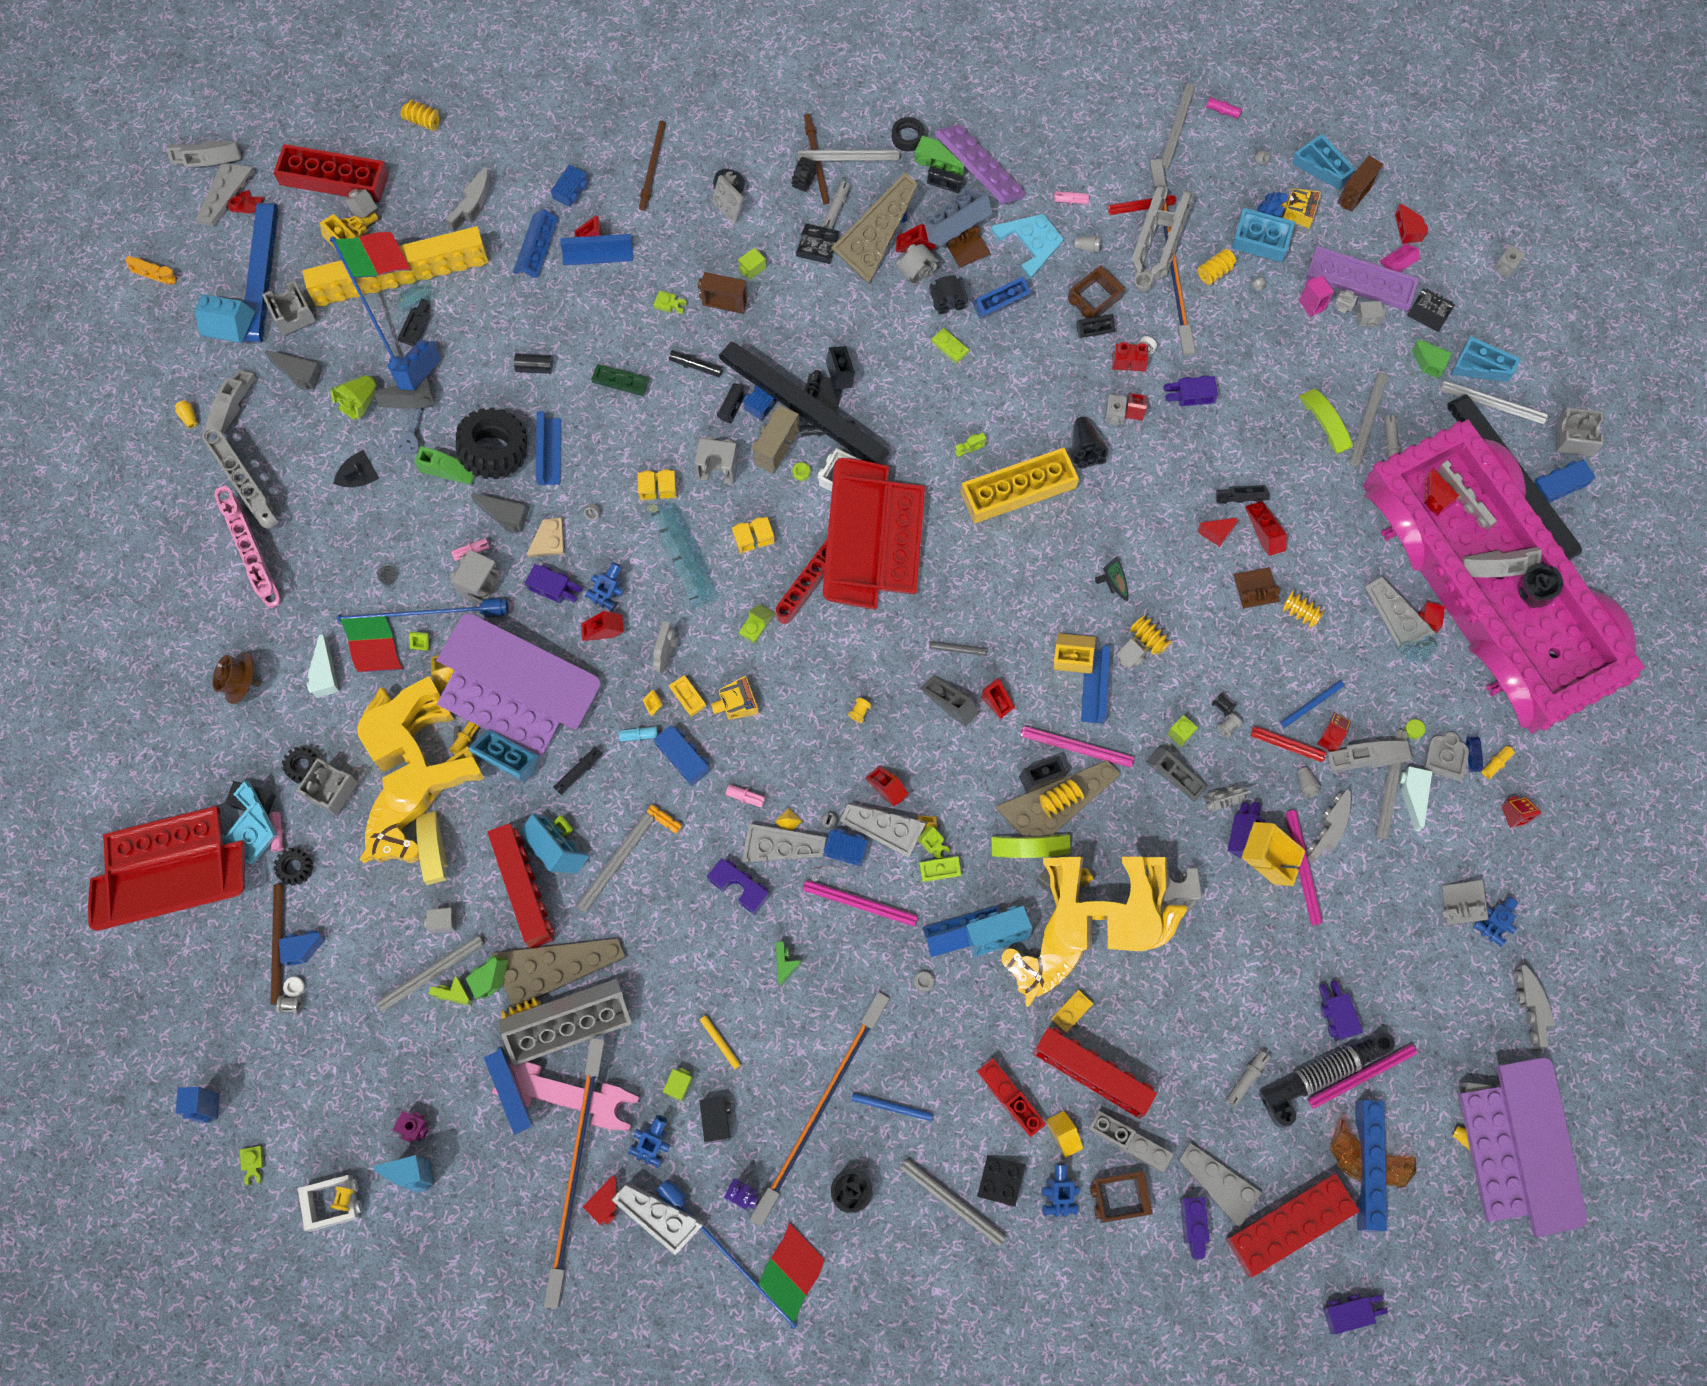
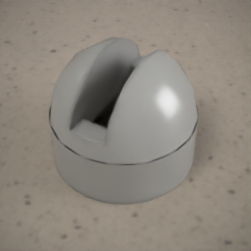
[1255,151,1270,165]
[1250,276,1266,291]
[584,504,600,520]
[821,813,837,829]

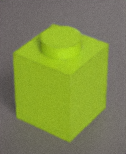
[738,247,766,280]
[1167,715,1198,747]
[663,1068,693,1102]

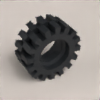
[791,157,817,192]
[282,746,319,783]
[273,848,313,886]

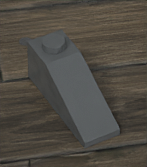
[265,350,322,390]
[373,377,435,409]
[471,493,528,533]
[920,676,978,726]
[1146,747,1207,802]

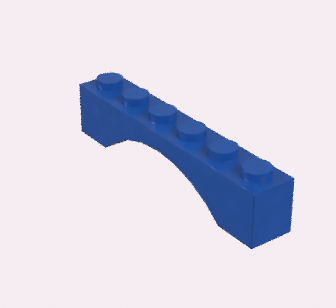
[1355,1100,1387,1232]

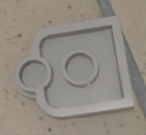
[653,621,678,674]
[1423,732,1469,782]

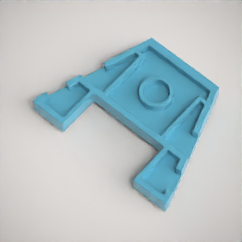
[991,214,1064,279]
[222,781,278,864]

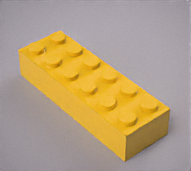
[960,447,1079,524]

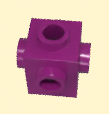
[393,1111,429,1144]

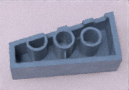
[924,187,992,246]

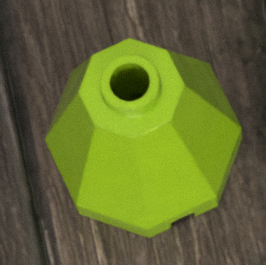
[330,375,377,420]

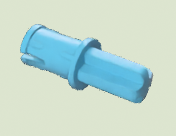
[619,726,658,742]

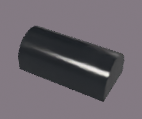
[927,166,964,193]
[1076,314,1115,338]
[514,353,553,374]
[717,383,746,424]

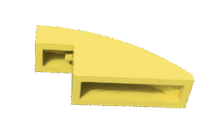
[416,811,448,885]

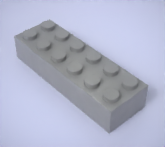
[498,979,632,1066]

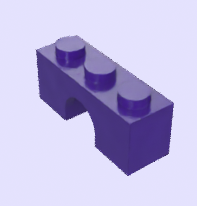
[707,858,769,915]

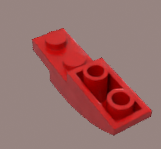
[976,1058,1046,1138]

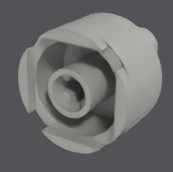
[896,244,939,286]

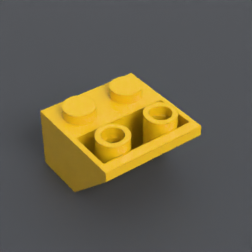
[1054,633,1096,674]

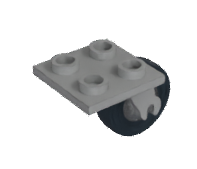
[712,169,745,224]

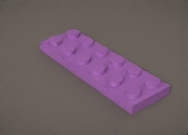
[935,125,1026,204]
[1306,246,1419,311]

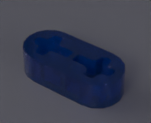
[1465,736,1483,772]

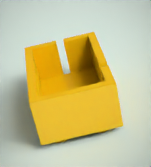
[1242,822,1305,886]

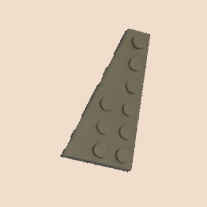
[831,172,918,284]
[995,760,1121,837]
[491,939,626,1009]

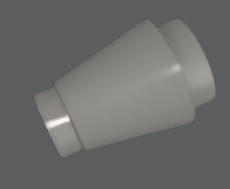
[1075,235,1101,253]
[1297,767,1320,798]

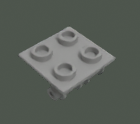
[1202,784,1251,812]
[1442,880,1489,925]

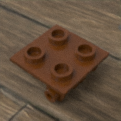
[946,225,991,268]
[1233,567,1280,609]

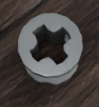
[1216,713,1243,739]
[276,995,302,1015]

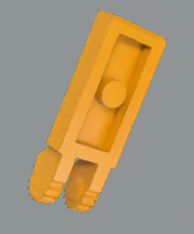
[125,256,177,285]

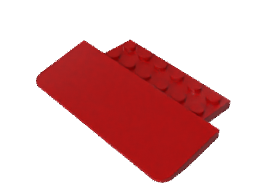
[822,458,925,610]
[88,806,246,931]

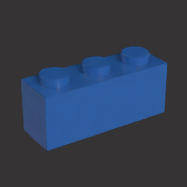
[972,276,1031,319]
[392,340,441,390]
[1534,460,1596,503]
[653,725,710,786]
[176,1087,219,1123]

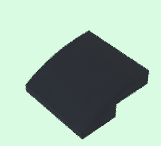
[796,223,839,264]

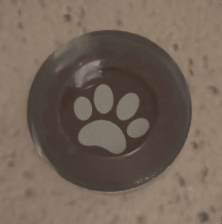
[377,566,397,585]

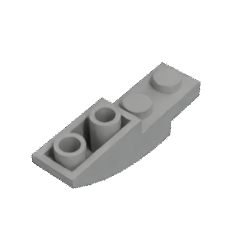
[166,141,241,167]
[446,167,490,232]
[205,369,256,434]
[1463,547,1542,577]
[1328,741,1412,773]
[1307,789,1351,863]
[1513,965,1554,1050]
[1089,1111,1174,1174]

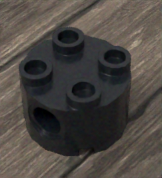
[929,275,968,315]
[1517,564,1564,608]
[831,1169,873,1214]

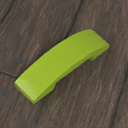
[1299,388,1353,454]
[991,834,1070,858]

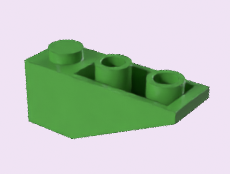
[914,135,965,176]
[414,446,475,485]

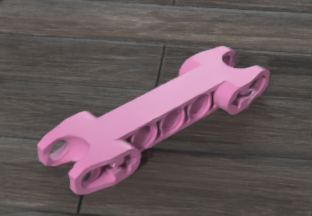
[215,485,281,608]
[492,1061,640,1131]

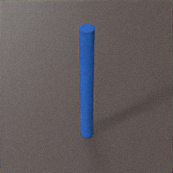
[1280,680,1344,728]
[851,1093,933,1121]

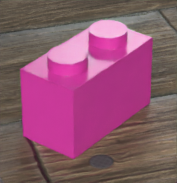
[1299,275,1334,317]

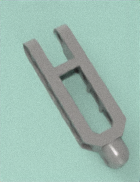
[1132,185,1193,292]
[202,427,279,529]

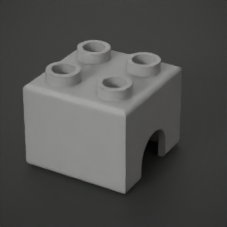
[262,280,316,336]
[1556,407,1603,457]
[695,437,738,484]
[450,550,501,605]
[296,758,358,816]
[1162,867,1201,912]

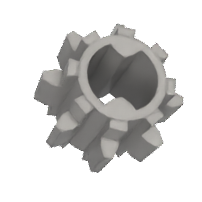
[1335,289,1357,313]

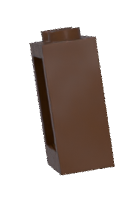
[1337,155,1384,212]
[1068,265,1125,318]
[698,272,748,314]
[1090,1171,1153,1224]

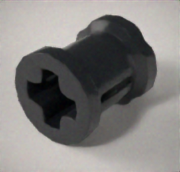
[1211,692,1237,717]

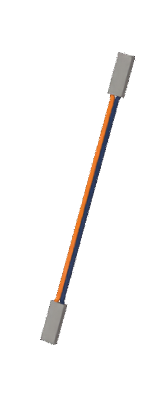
[1150,159,1195,356]
[750,992,890,1227]
[544,1038,604,1309]

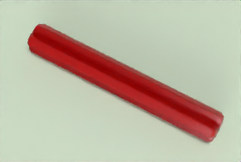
[1107,195,1176,215]
[1251,726,1326,762]

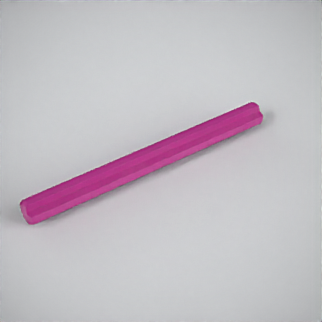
[1021,726,1134,767]
[1285,810,1323,925]
[803,880,918,926]
[1308,1044,1417,1109]

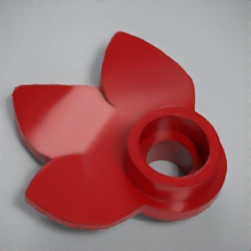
[228,190,263,214]

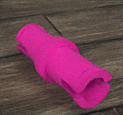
[1206,97,1242,119]

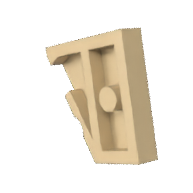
[527,518,564,558]

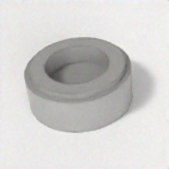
[914,971,934,992]

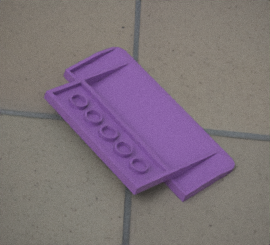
[436,614,600,757]
[1458,1058,1587,1237]

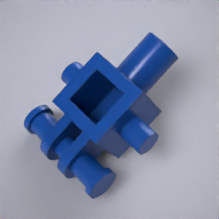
[1257,192,1288,218]
[585,562,624,612]
[1473,897,1518,948]
[628,1115,670,1168]
[1041,1163,1080,1217]

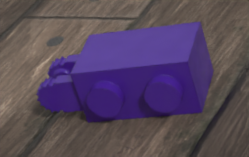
[1163,375,1218,407]
[525,564,583,604]
[1228,802,1266,858]
[1319,981,1363,1042]
[724,1178,760,1212]
[1180,1197,1210,1260]
[1323,1294,1388,1334]

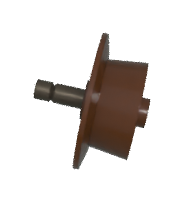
[212,652,261,704]

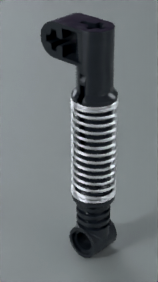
[1259,1033,1395,1128]

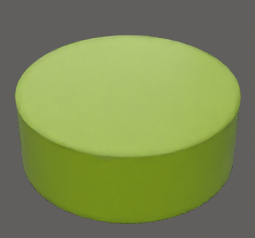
[792,462,811,481]
[1404,719,1425,740]

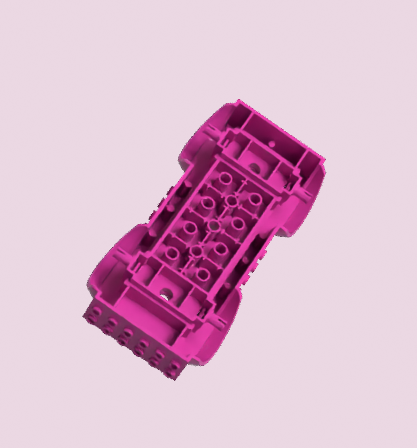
[1362,419,1645,734]

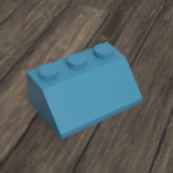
[1231,208,1295,262]
[195,294,255,344]
[469,729,539,783]
[966,905,1032,958]
[373,1155,434,1193]

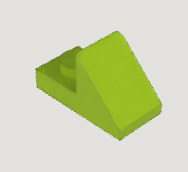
[739,604,775,644]
[429,975,472,1006]

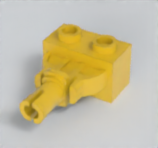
[319,211,378,251]

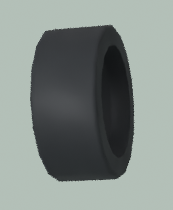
[892,117,924,152]

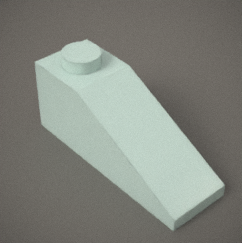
[307,634,339,698]
[1399,767,1432,832]

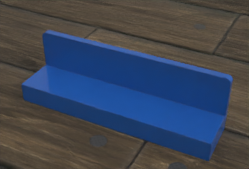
[513,209,558,278]
[560,234,633,266]
[535,411,561,485]
[1081,645,1110,724]
[922,906,1002,957]
[484,1047,534,1135]

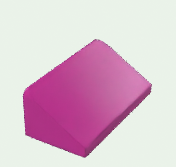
[1380,243,1420,272]

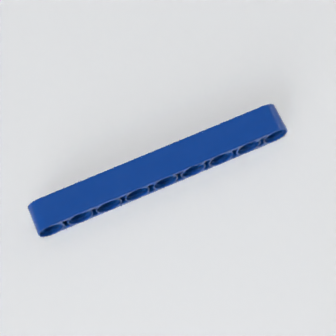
[243,203,278,342]

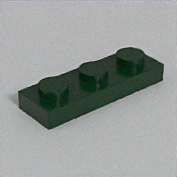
[591,364,649,396]

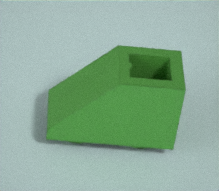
[1412,339,1452,378]
[466,955,508,999]

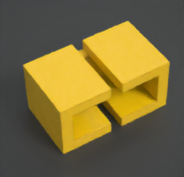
[638,469,677,500]
[732,517,775,554]

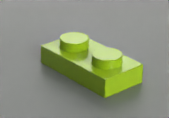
[931,328,969,364]
[919,856,961,882]

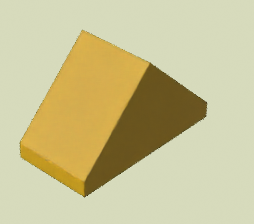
[1046,1111,1084,1158]

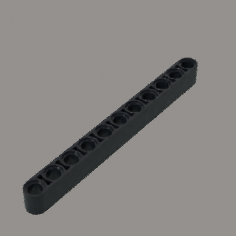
[719,341,889,464]
[1447,394,1582,560]

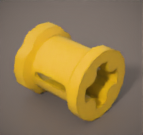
[848,698,872,723]
[330,1186,355,1212]

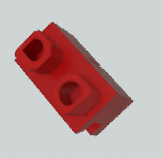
[1112,342,1148,372]

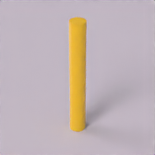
[700,1015,741,1070]

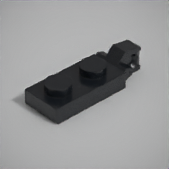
[398,298,430,346]
[1216,485,1270,504]

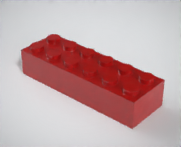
[273,144,389,202]
[487,823,555,949]
[1032,1027,1157,1119]
[1225,1173,1360,1278]

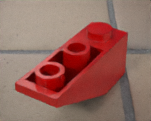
[1245,501,1287,556]

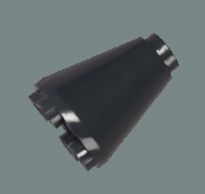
[1071,417,1108,469]

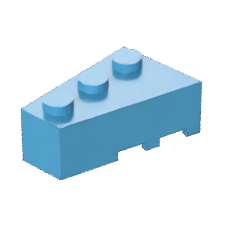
[1292,134,1356,190]
[1450,336,1521,382]
[520,814,590,874]

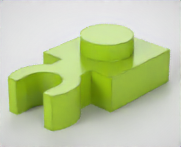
[653,290,687,314]
[954,433,986,457]
[917,825,950,859]
[240,1146,264,1185]

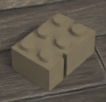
[752,405,800,474]

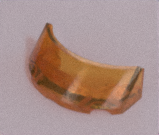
[1330,1118,1416,1188]

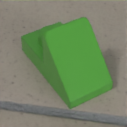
[776,942,802,985]

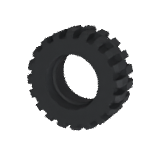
[456,408,527,479]

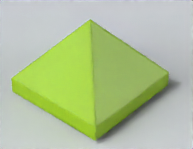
[409,631,429,651]
[553,815,573,838]

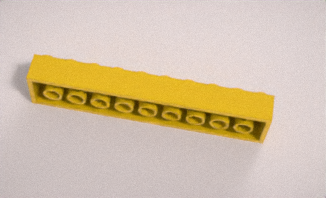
[302,226,489,306]

